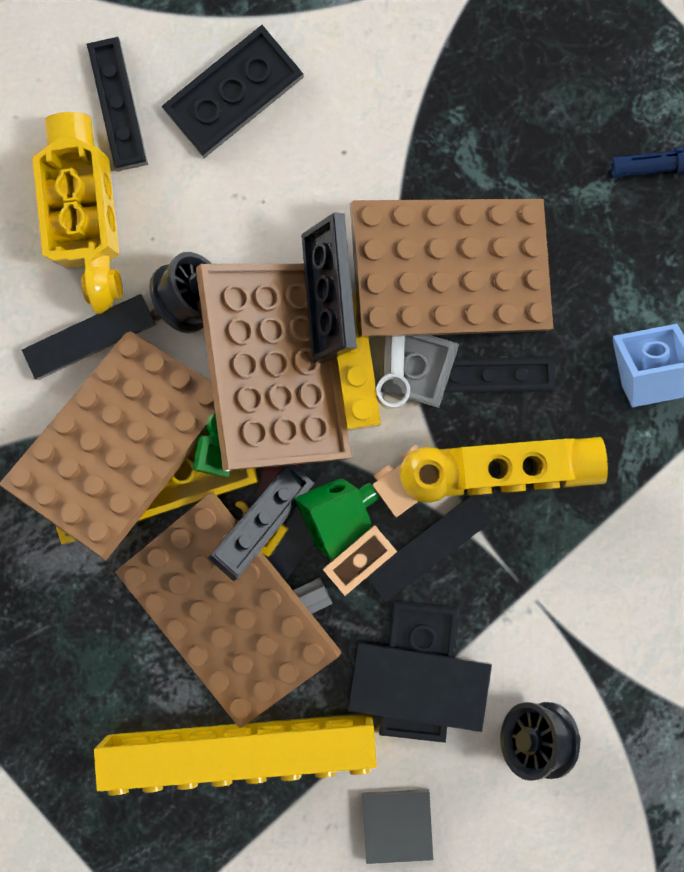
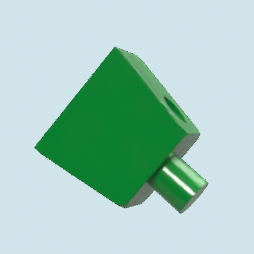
[294,479,379,561]

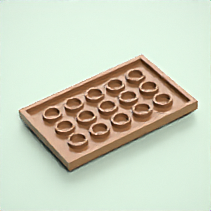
[350,199,553,338]
[196,264,352,472]
[0,331,215,561]
[115,491,342,728]

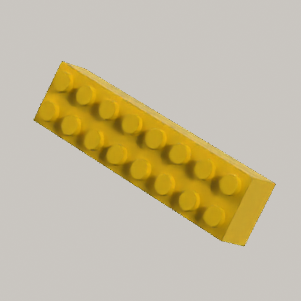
[94,713,377,796]

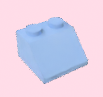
[613,324,684,407]

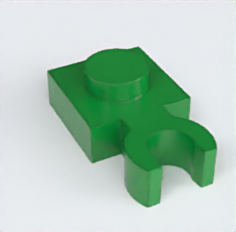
[192,414,230,478]

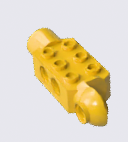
[32,112,123,314]
[400,437,608,503]

